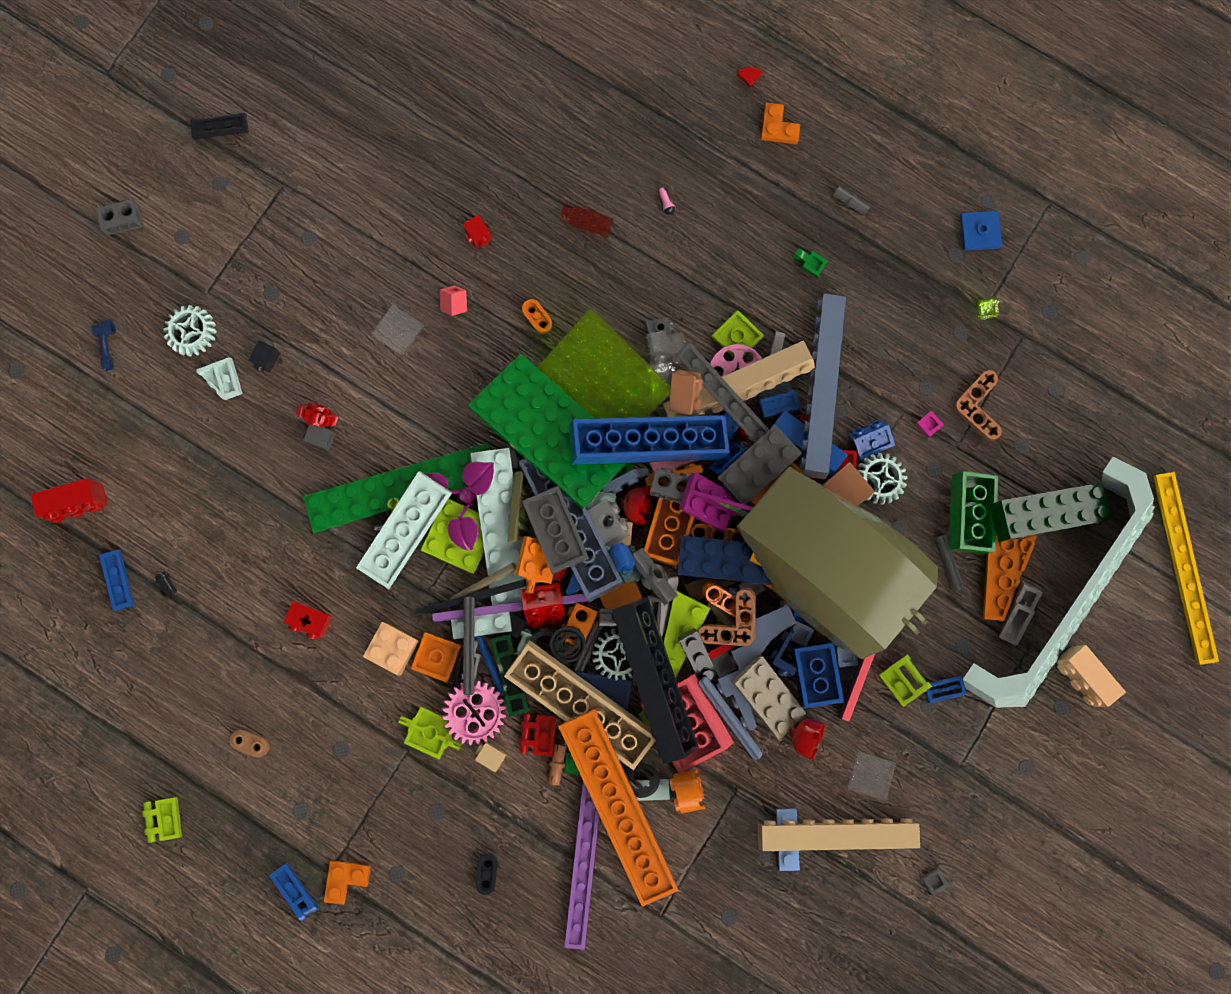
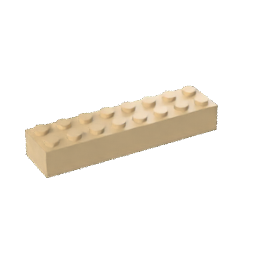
[504,640,656,770]

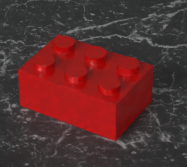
[30,478,108,523]

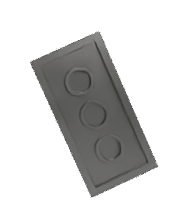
[718,425,802,505]
[522,486,589,574]

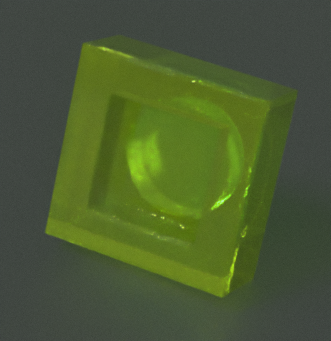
[978,296,999,320]

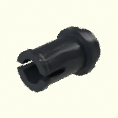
[154,571,178,597]

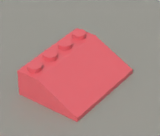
[640,674,734,773]

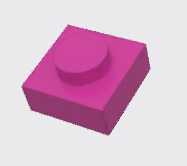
[916,411,944,438]

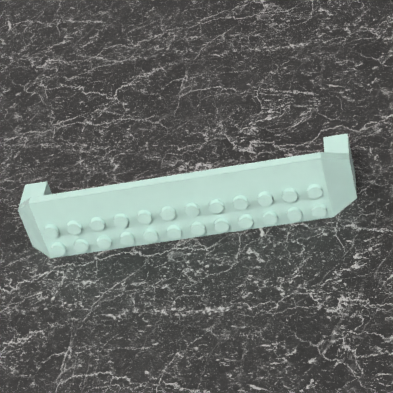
[963,457,1155,708]

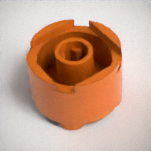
[670,769,706,814]

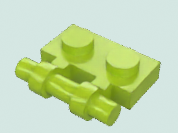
[142,797,182,843]

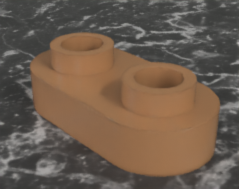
[230,730,270,757]

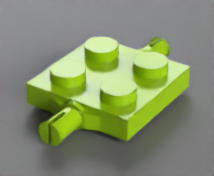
[398,707,462,759]

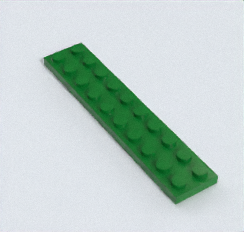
[303,443,490,534]

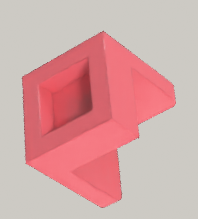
[440,285,467,316]

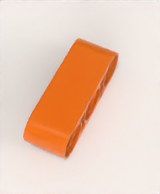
[690,524,746,542]
[701,581,751,622]

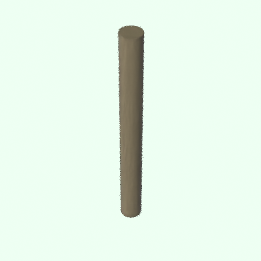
[450,562,516,600]

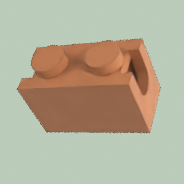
[669,370,703,415]

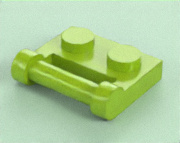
[879,654,932,707]

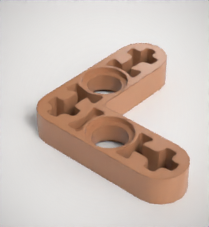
[954,370,1002,441]
[698,588,756,646]

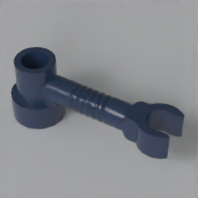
[91,319,116,371]

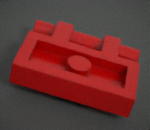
[518,713,557,756]

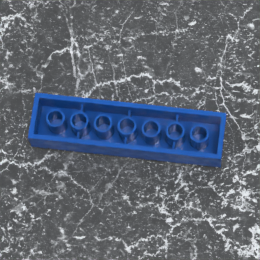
[569,416,730,465]

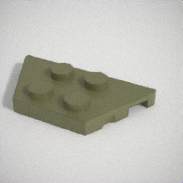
[507,471,536,542]

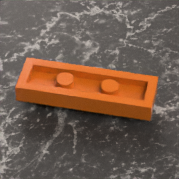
[644,464,703,487]

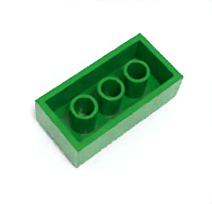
[949,471,998,554]

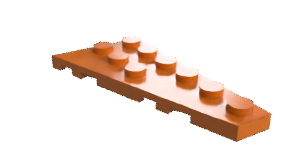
[983,535,1037,621]

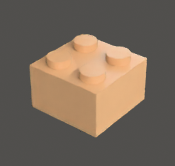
[363,622,420,675]

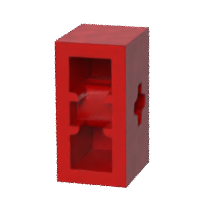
[283,601,333,640]

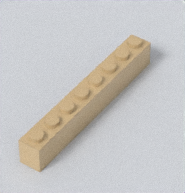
[663,340,815,417]
[758,818,920,851]

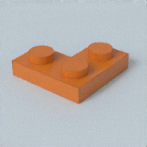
[761,103,800,144]
[324,860,371,905]

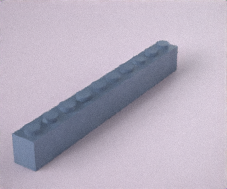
[800,294,846,479]

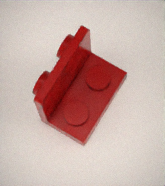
[521,583,566,628]

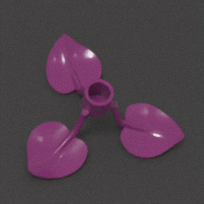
[426,462,494,551]

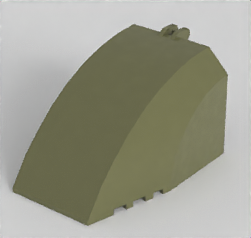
[737,466,938,659]

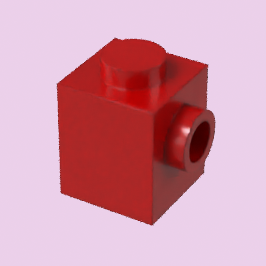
[463,215,492,248]

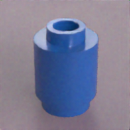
[609,542,635,573]

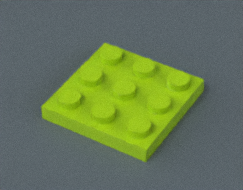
[421,499,484,574]

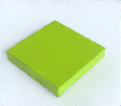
[711,310,764,363]

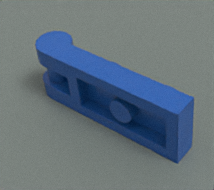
[269,862,319,921]

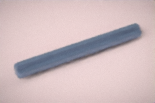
[698,677,763,760]

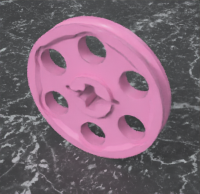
[710,344,762,401]

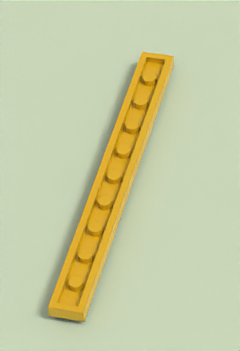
[1153,472,1219,665]

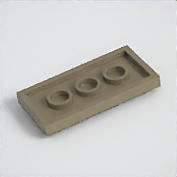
[732,655,806,741]

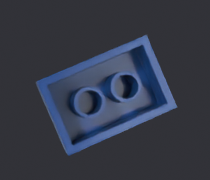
[791,643,844,708]

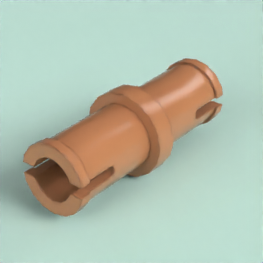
[547,743,567,786]

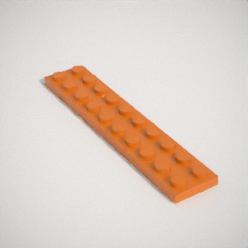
[558,709,678,907]

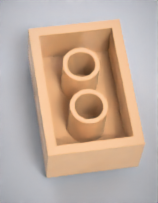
[1056,645,1126,707]

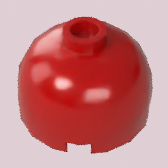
[621,486,655,525]
[790,719,825,760]

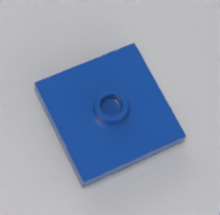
[960,211,1002,251]

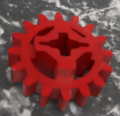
[296,402,338,428]

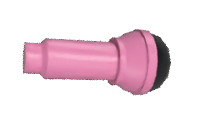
[659,188,675,215]

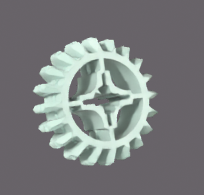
[163,305,217,356]
[857,453,907,505]
[592,629,632,681]

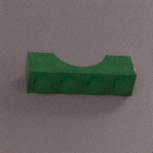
[490,634,530,717]

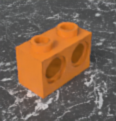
[561,603,598,647]

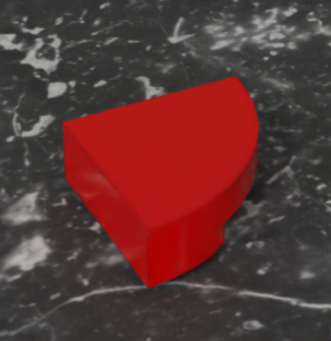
[737,67,763,87]

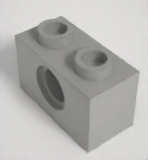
[587,499,630,547]

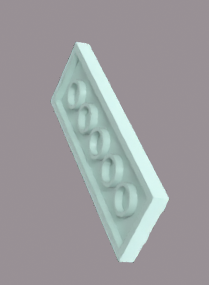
[356,471,452,589]

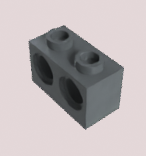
[96,199,144,235]
[650,468,690,504]

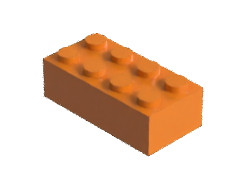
[644,481,694,568]

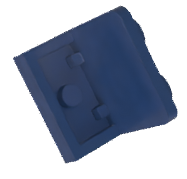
[767,629,797,678]

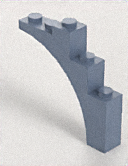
[717,605,796,731]

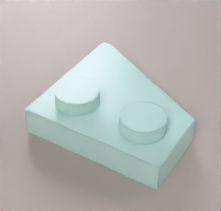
[196,357,243,400]

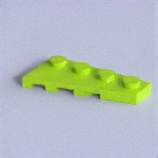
[664,590,710,678]

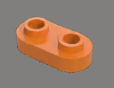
[522,299,552,334]

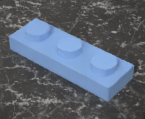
[776,808,800,871]

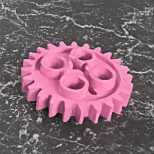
[442,680,506,745]

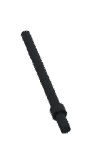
[415,579,527,617]

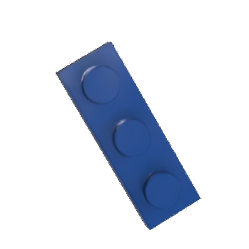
[99,550,135,611]

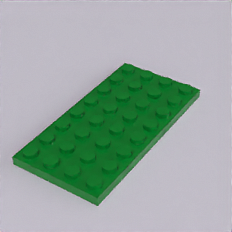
[468,354,627,509]

